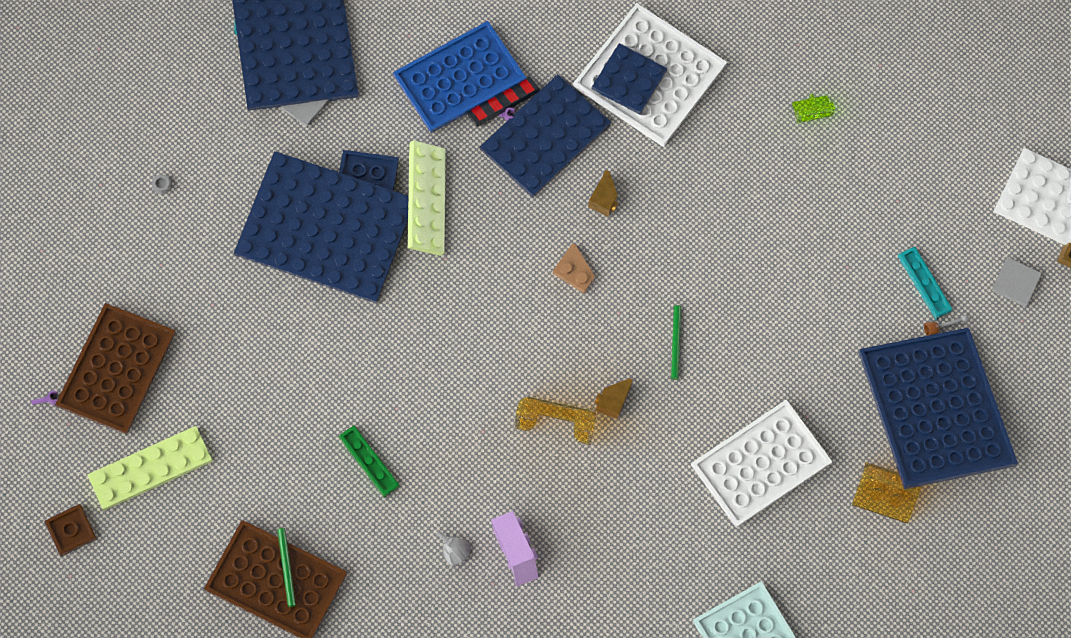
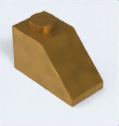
[588,170,619,217]
[594,378,633,419]

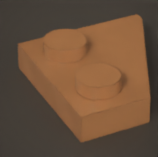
[553,243,595,293]

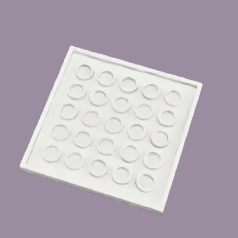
[573,3,727,147]

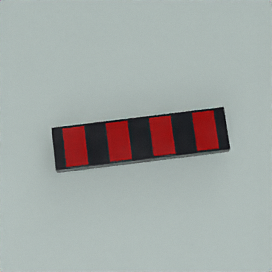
[467,76,540,127]

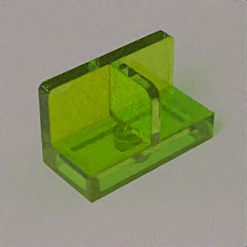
[792,93,835,123]

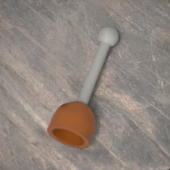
[924,315,969,336]

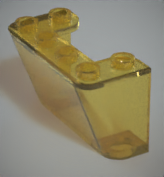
[515,395,597,445]

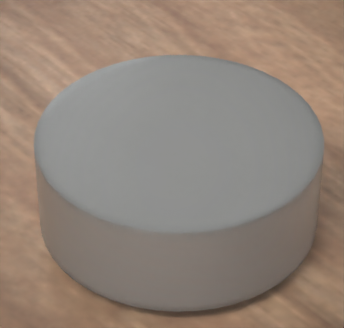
[152,174,171,194]

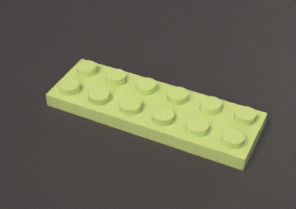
[408,140,446,256]
[87,426,212,511]

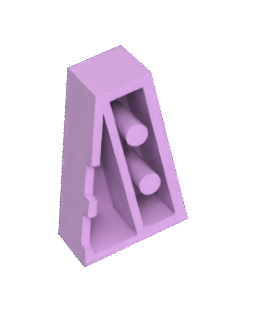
[491,511,539,586]

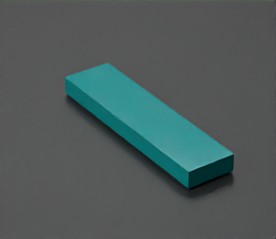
[898,246,953,320]

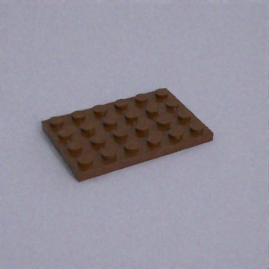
[55,303,176,435]
[204,520,348,638]

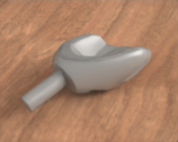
[436,530,471,566]

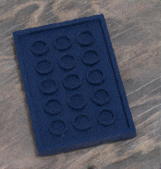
[480,74,611,198]

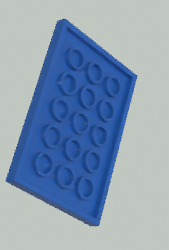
[393,21,526,133]

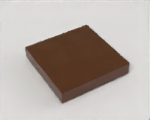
[44,504,97,557]

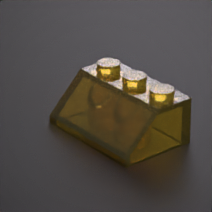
[852,462,921,524]

